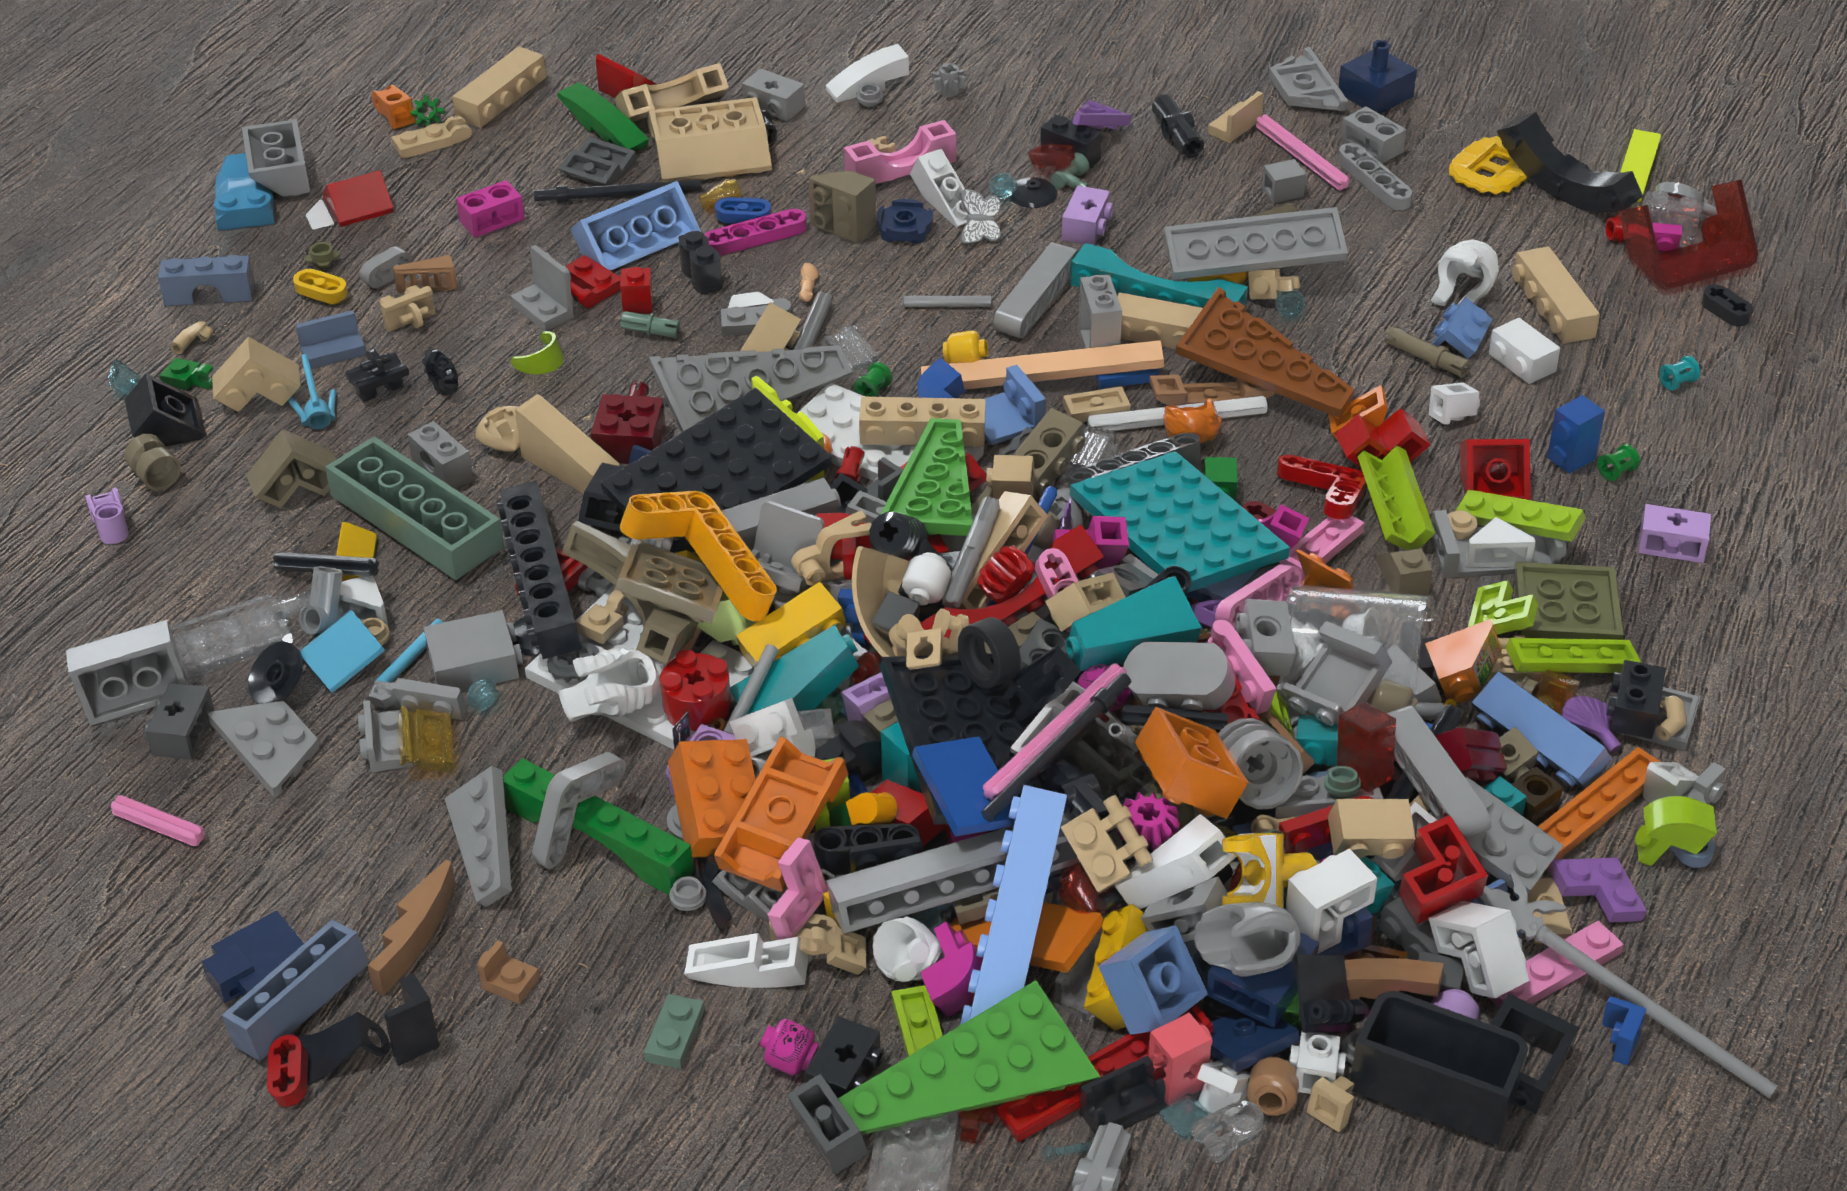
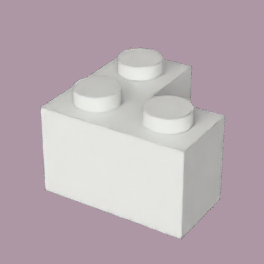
[1285,849,1377,954]
[1429,901,1530,999]

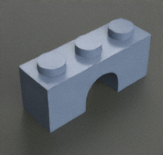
[158,255,255,306]

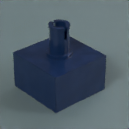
[1339,40,1417,114]

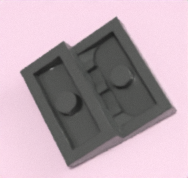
[559,137,637,186]

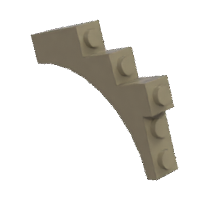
[562,521,699,664]

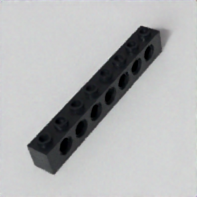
[497,480,582,659]

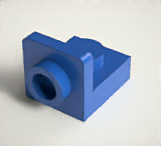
[1602,997,1646,1066]

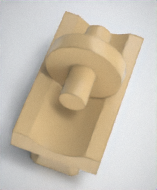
[379,285,436,332]

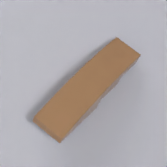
[367,859,456,996]
[1345,958,1444,1000]

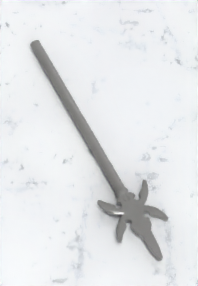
[1477,871,1778,1099]

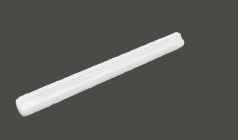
[1088,396,1268,434]

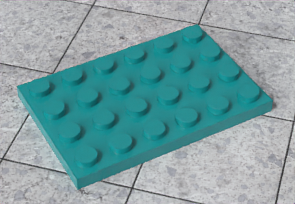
[1070,451,1290,593]

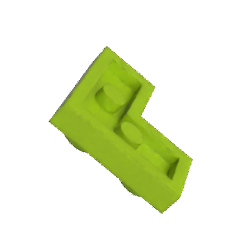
[1468,580,1538,634]

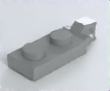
[368,678,467,720]

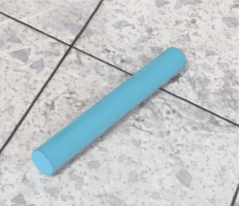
[375,619,444,683]

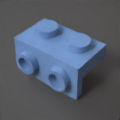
[1432,297,1493,359]

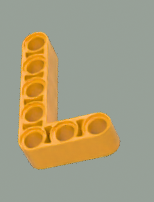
[619,491,777,621]

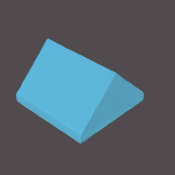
[300,610,385,693]

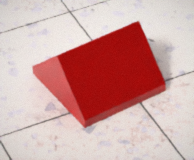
[595,54,657,98]
[323,170,394,227]

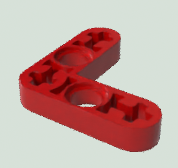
[1276,455,1366,519]

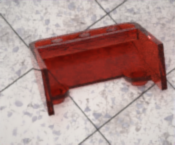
[1618,179,1758,289]

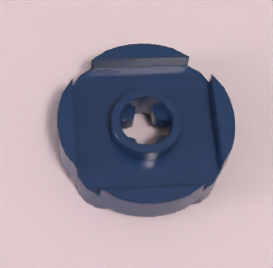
[876,199,933,243]

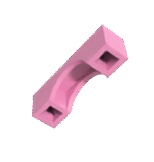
[844,120,956,184]

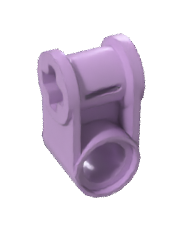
[85,487,129,544]

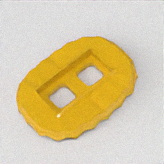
[1449,136,1528,195]

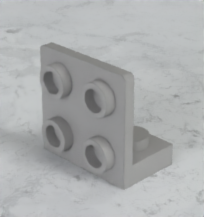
[510,245,574,331]

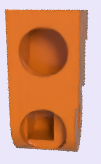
[372,85,416,130]

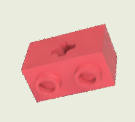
[1149,1013,1213,1107]

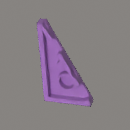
[1073,100,1132,129]

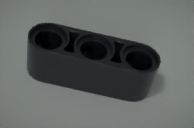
[814,824,920,875]

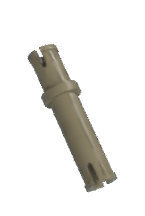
[1385,326,1471,378]

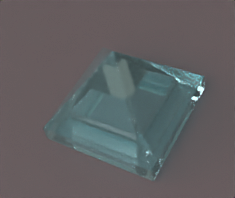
[108,359,140,395]
[1159,1092,1215,1140]

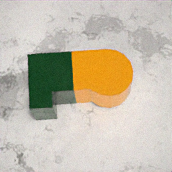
[829,792,897,826]

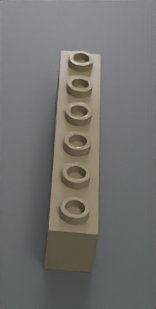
[971,408,1086,516]

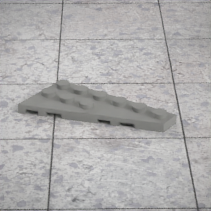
[648,345,852,432]

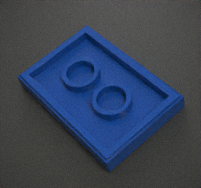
[912,737,1015,837]

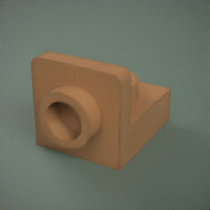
[477,940,540,1004]

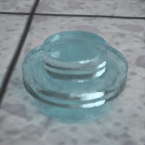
[990,173,1017,198]
[467,679,499,711]

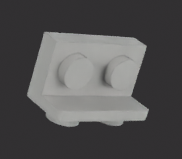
[358,700,413,773]

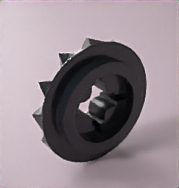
[422,349,458,395]

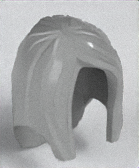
[1194,902,1301,977]

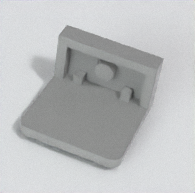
[751,501,825,593]

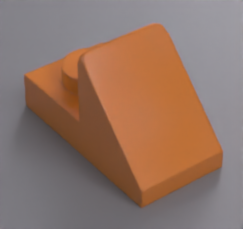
[1328,385,1388,441]

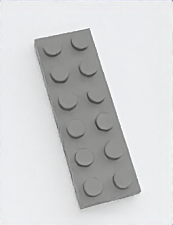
[1164,207,1348,280]

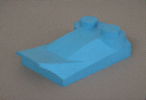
[214,153,275,231]

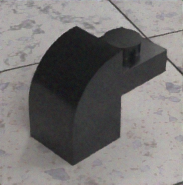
[814,720,882,782]

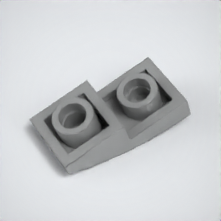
[712,870,787,921]

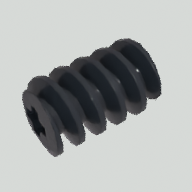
[869,512,928,557]

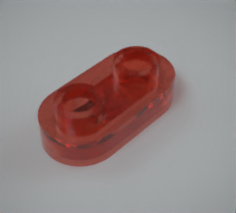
[1028,144,1075,169]

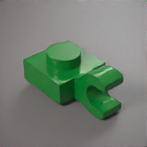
[159,358,213,390]

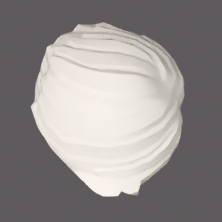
[872,916,944,982]

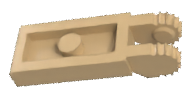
[392,115,472,159]

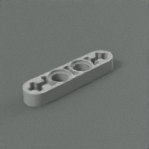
[1338,143,1412,210]

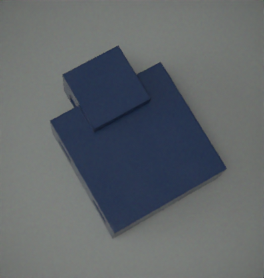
[202,910,304,1003]

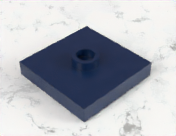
[1210,1010,1300,1073]

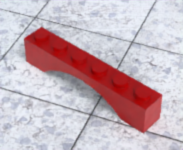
[920,524,1104,638]

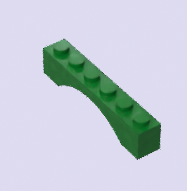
[503,758,694,896]

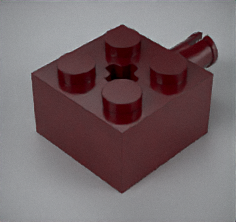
[591,381,666,464]

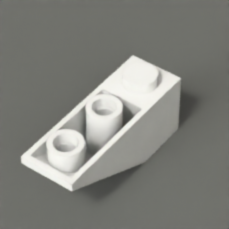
[910,148,969,228]
[1114,814,1237,909]

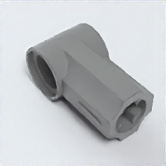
[299,566,344,634]

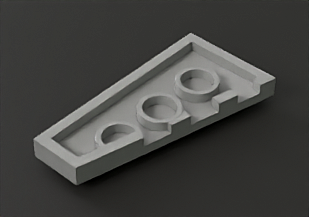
[444,766,512,907]

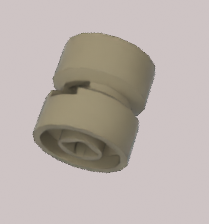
[124,434,181,491]

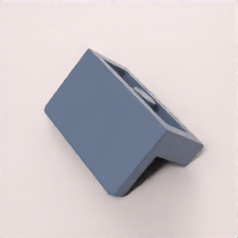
[296,311,366,369]

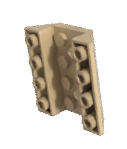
[647,97,772,182]

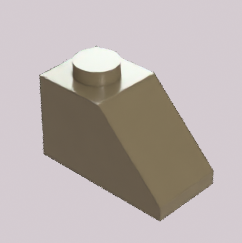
[1376,548,1432,604]

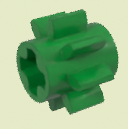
[410,94,446,127]

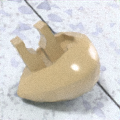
[475,406,520,452]

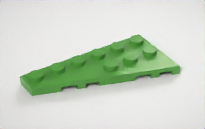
[880,418,973,536]
[838,980,1100,1135]

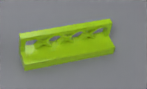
[1357,445,1435,550]

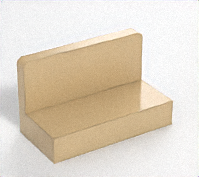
[1208,91,1264,143]

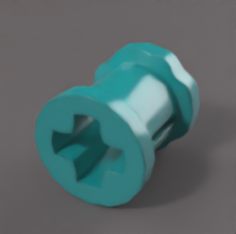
[1659,355,1701,391]

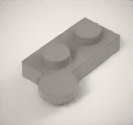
[721,298,791,336]

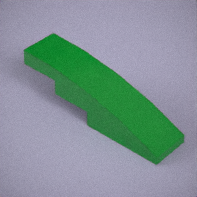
[557,82,649,152]

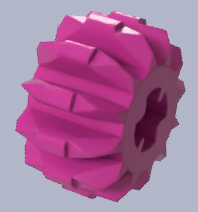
[1118,791,1180,851]

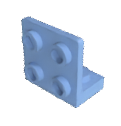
[985,365,1046,445]

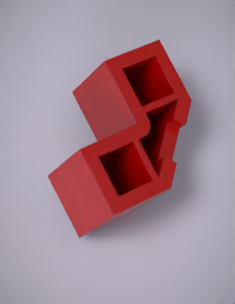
[1335,408,1431,467]

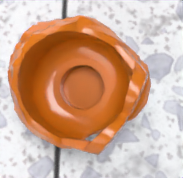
[1163,398,1222,443]

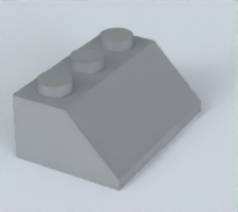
[241,119,310,196]
[66,620,188,726]

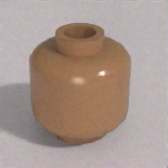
[1247,1057,1300,1116]

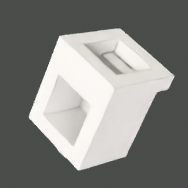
[1428,382,1480,425]

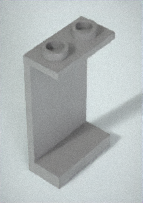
[1431,510,1566,578]

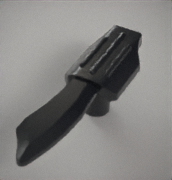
[693,854,732,931]

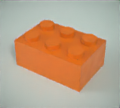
[1135,707,1249,819]
[668,739,756,857]

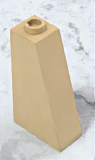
[515,394,620,494]

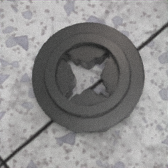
[547,642,600,683]

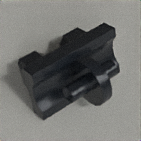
[345,349,409,401]

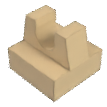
[1306,1076,1354,1133]

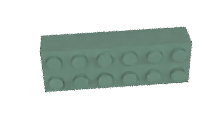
[325,436,505,580]

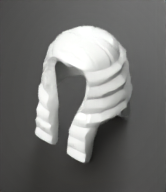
[1431,239,1499,306]
[558,647,660,722]

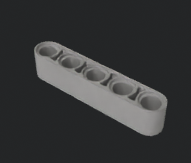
[993,242,1080,338]
[1376,705,1491,839]

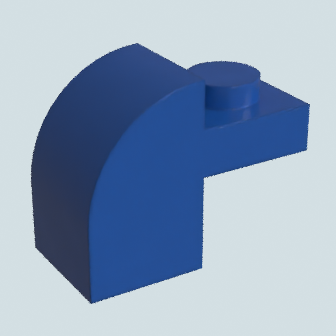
[917,358,965,398]

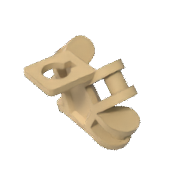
[889,609,970,670]

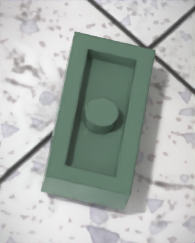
[644,994,705,1069]

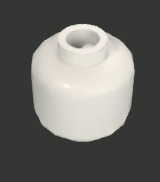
[902,552,951,605]

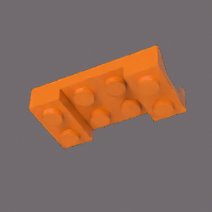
[714,736,848,893]

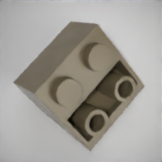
[809,170,876,243]

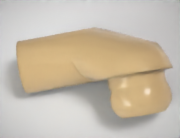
[170,321,213,354]

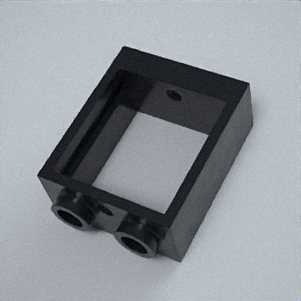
[1490,993,1580,1114]

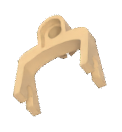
[791,510,871,586]

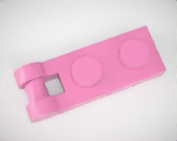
[1207,620,1276,714]

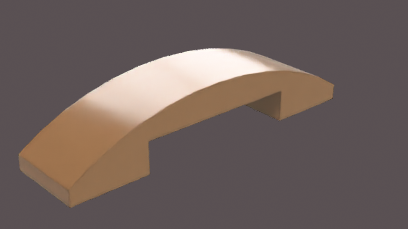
[1149,375,1274,406]

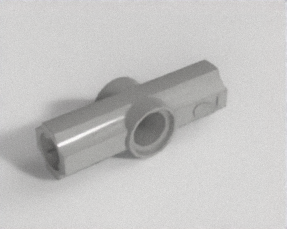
[1072,1122,1131,1191]

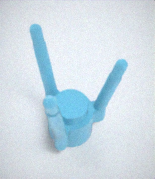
[288,354,336,430]

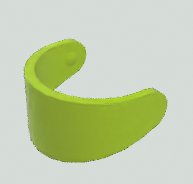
[511,331,564,375]

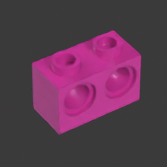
[456,180,525,238]

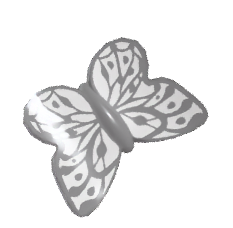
[960,189,1001,244]

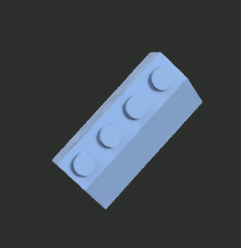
[570,181,701,271]

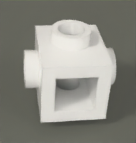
[1290,1031,1346,1094]

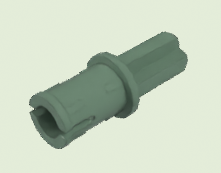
[620,311,680,339]

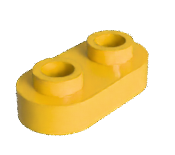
[293,269,348,304]

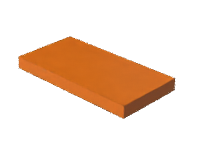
[950,902,1103,973]

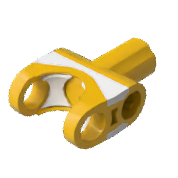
[1222,833,1318,909]

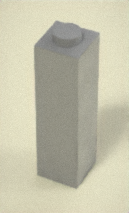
[722,478,841,550]

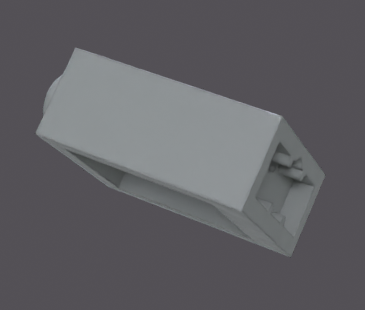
[1078,275,1122,349]

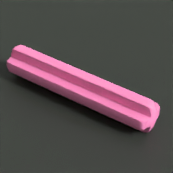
[111,795,205,846]

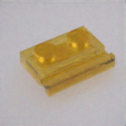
[398,706,453,773]

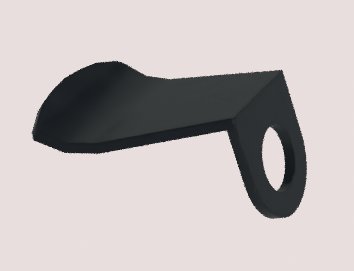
[299,1012,390,1085]

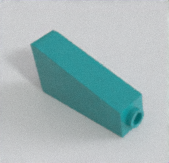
[1065,576,1202,671]
[730,625,859,721]

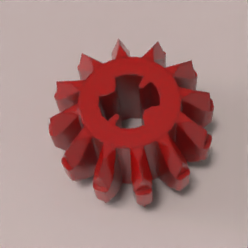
[977,545,1035,604]

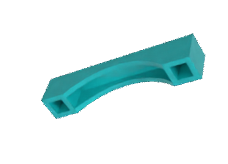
[1071,243,1248,311]

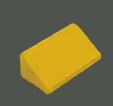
[336,522,377,581]

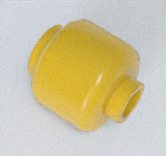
[943,330,989,364]

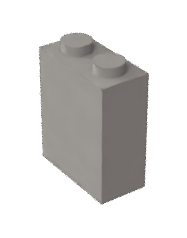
[423,610,523,691]

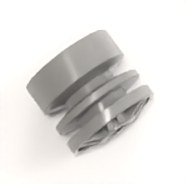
[1218,718,1303,809]

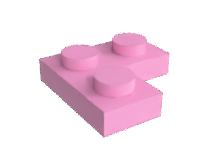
[767,837,828,940]

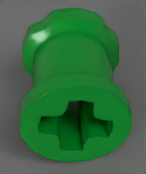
[854,362,893,397]
[1597,444,1640,481]

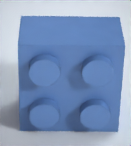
[1098,926,1208,1035]

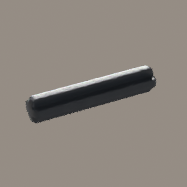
[1121,704,1228,733]

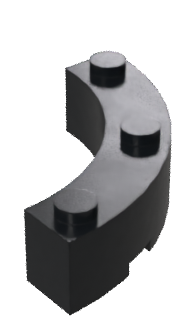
[1497,112,1643,212]

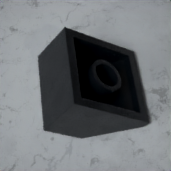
[125,373,206,447]

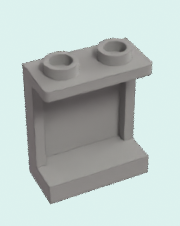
[1282,621,1392,729]

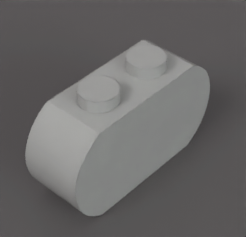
[1123,642,1235,711]

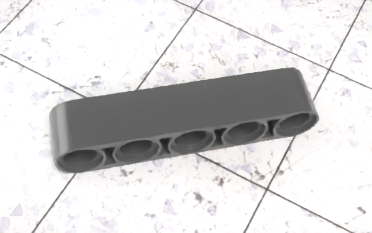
[1068,433,1201,509]

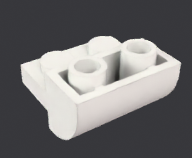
[730,698,815,779]

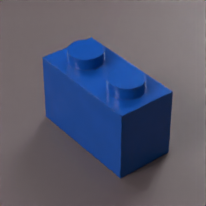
[1547,395,1605,474]

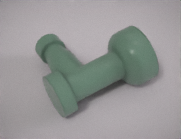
[1051,153,1089,189]

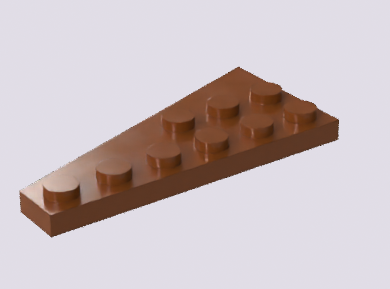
[1176,287,1354,418]

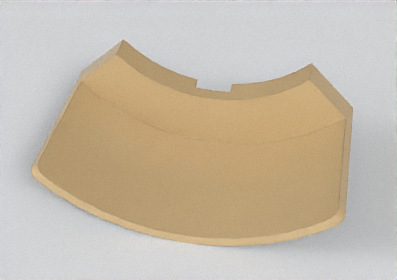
[852,546,921,657]

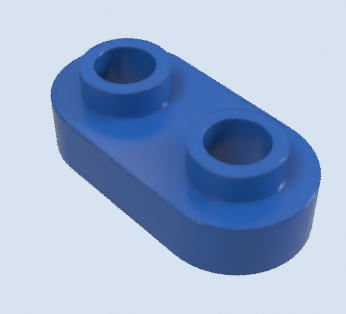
[715,197,771,224]

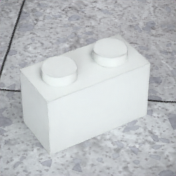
[1488,318,1560,384]

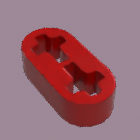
[267,1035,308,1107]

